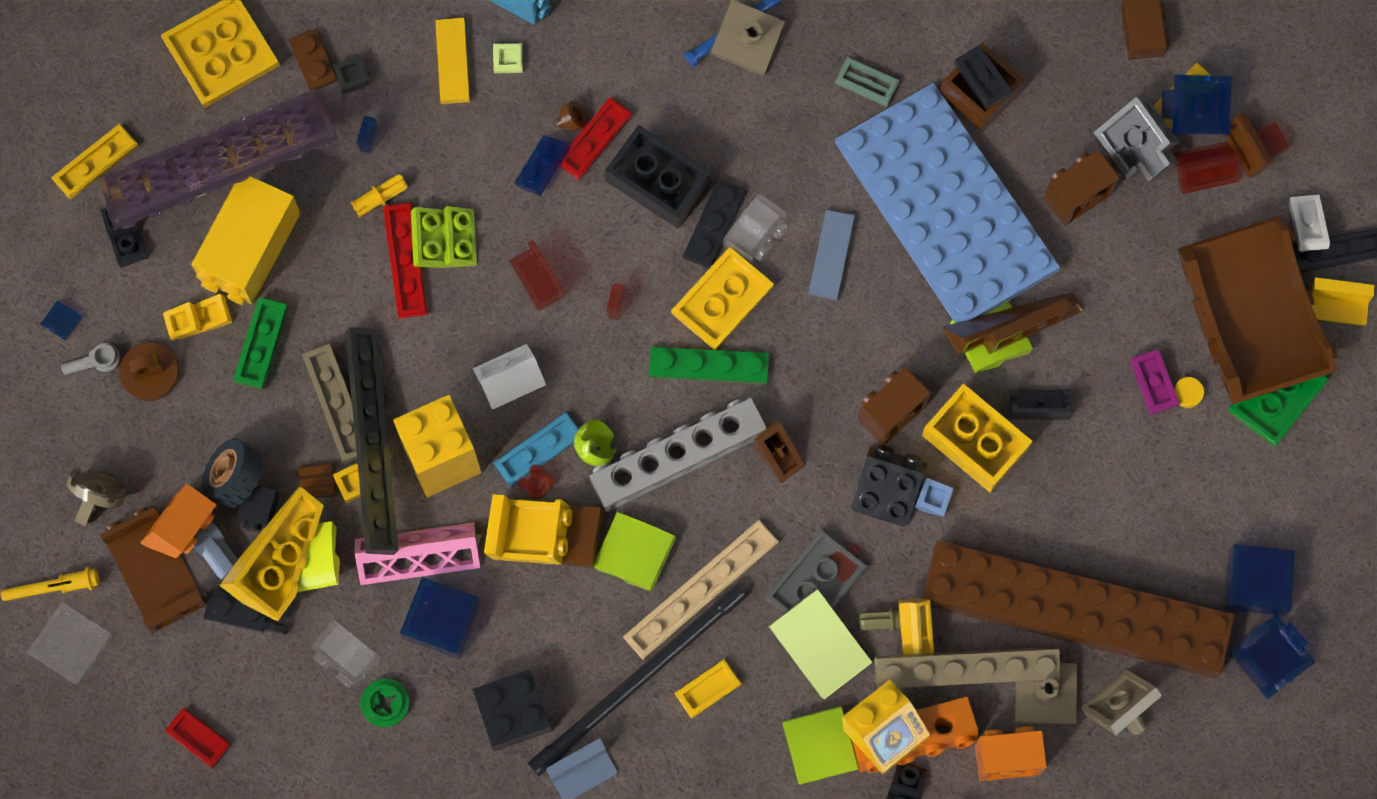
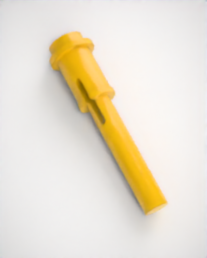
[1,566,100,601]

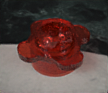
[518,464,554,500]

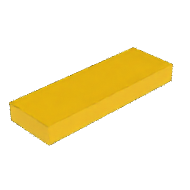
[435,18,470,104]
[51,123,139,201]

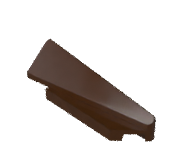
[943,293,1084,356]

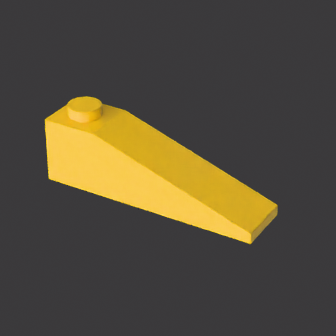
[220,487,324,621]

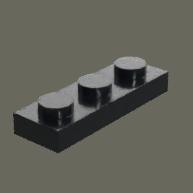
[683,179,745,269]

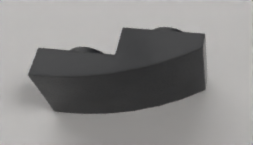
[100,200,148,268]
[886,763,927,799]

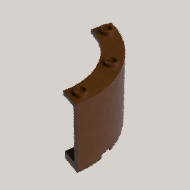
[1177,216,1338,404]

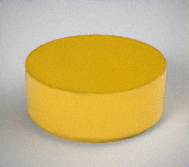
[1174,377,1204,408]

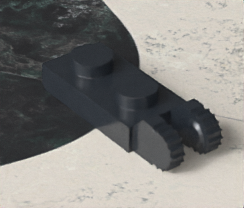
[203,589,293,635]

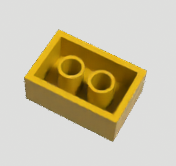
[922,383,1033,493]

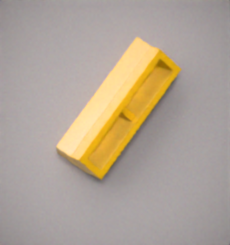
[898,598,934,655]

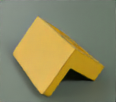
[1310,277,1375,326]

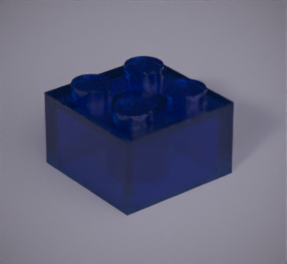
[1225,544,1295,616]
[400,577,481,659]

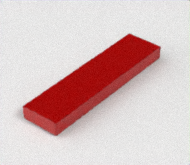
[383,202,428,319]

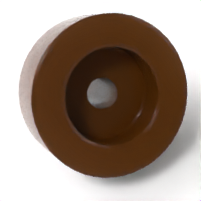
[556,101,587,132]

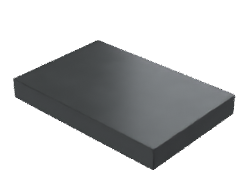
[764,528,868,614]

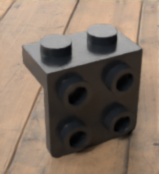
[851,445,928,527]

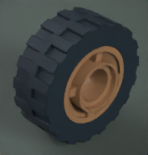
[201,438,263,508]

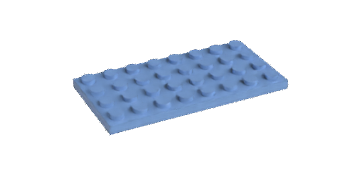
[835,83,1060,323]

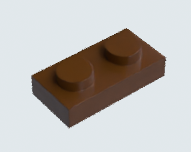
[289,29,337,93]

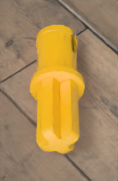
[350,174,407,218]

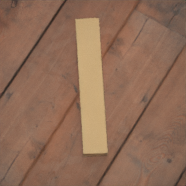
[623,520,779,660]

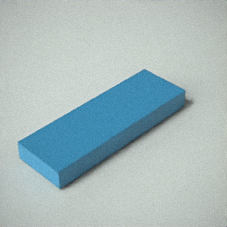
[493,412,579,487]

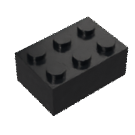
[605,124,711,229]

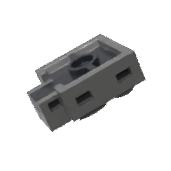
[1094,96,1179,181]

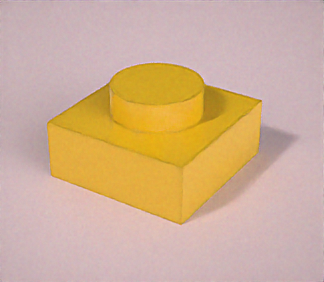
[333,463,361,503]

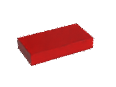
[164,707,231,769]

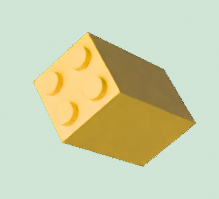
[191,172,301,305]
[393,395,481,498]

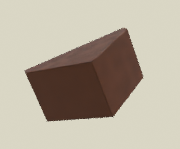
[753,421,805,483]

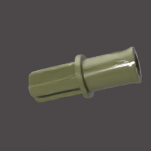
[859,608,901,632]

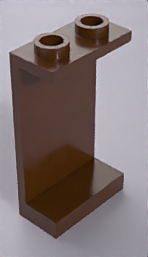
[100,507,206,634]

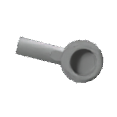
[61,343,121,375]

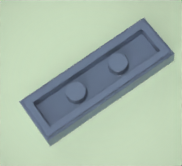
[808,210,855,300]

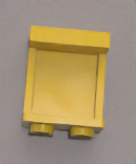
[484,494,572,565]

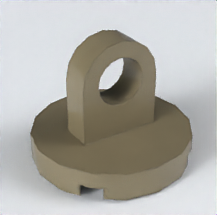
[66,468,127,527]

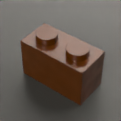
[1120,0,1170,60]

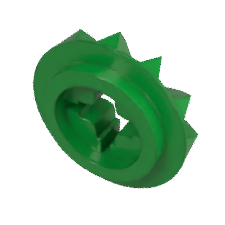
[360,679,410,728]

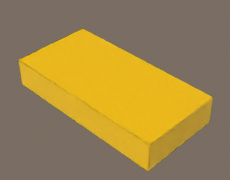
[674,659,742,719]

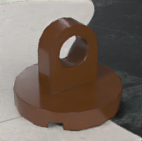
[119,342,179,402]

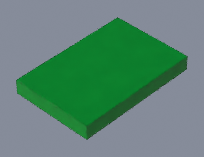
[1227,375,1329,447]

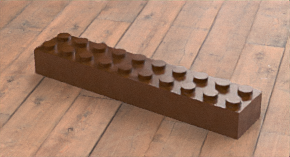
[922,541,1234,679]

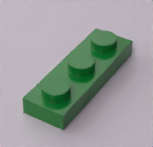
[233,297,288,390]

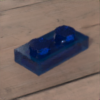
[514,135,570,196]

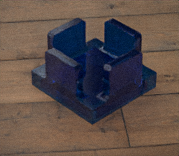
[1161,75,1232,135]
[1229,615,1315,700]

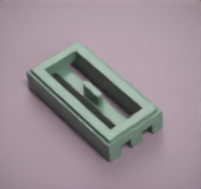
[835,56,900,107]

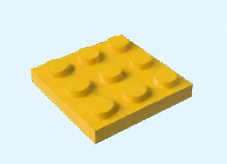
[161,0,280,109]

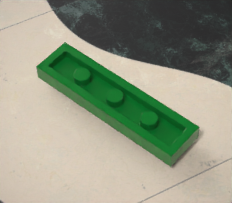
[649,347,769,384]

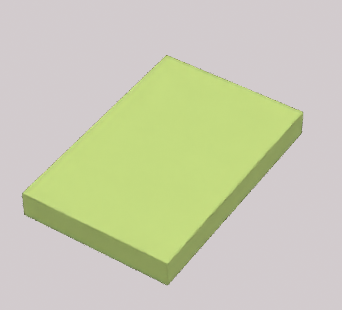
[768,589,872,699]

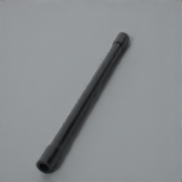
[527,584,746,777]

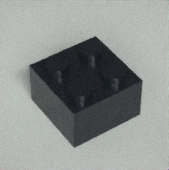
[472,669,552,751]

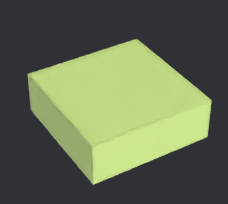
[493,43,523,73]

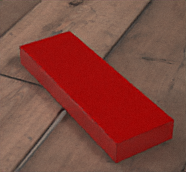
[556,97,633,181]

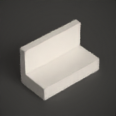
[473,344,546,410]

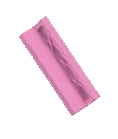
[355,522,480,585]

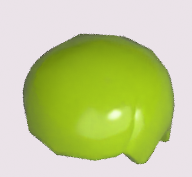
[574,419,617,467]

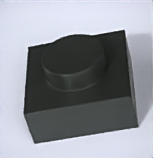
[332,55,370,94]

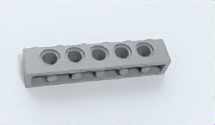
[589,398,767,512]

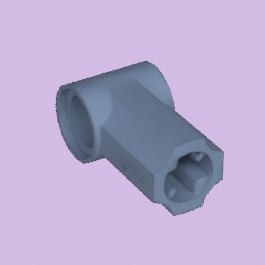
[193,521,238,581]

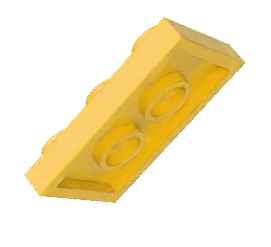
[671,247,774,350]

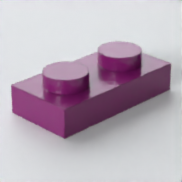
[1129,349,1180,416]

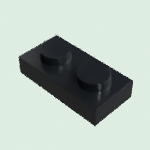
[954,45,1012,110]

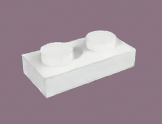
[1289,195,1330,251]

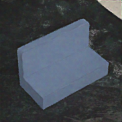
[546,738,617,799]

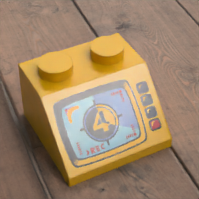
[843,680,930,774]

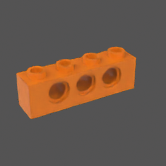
[850,697,978,773]

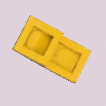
[163,294,232,341]

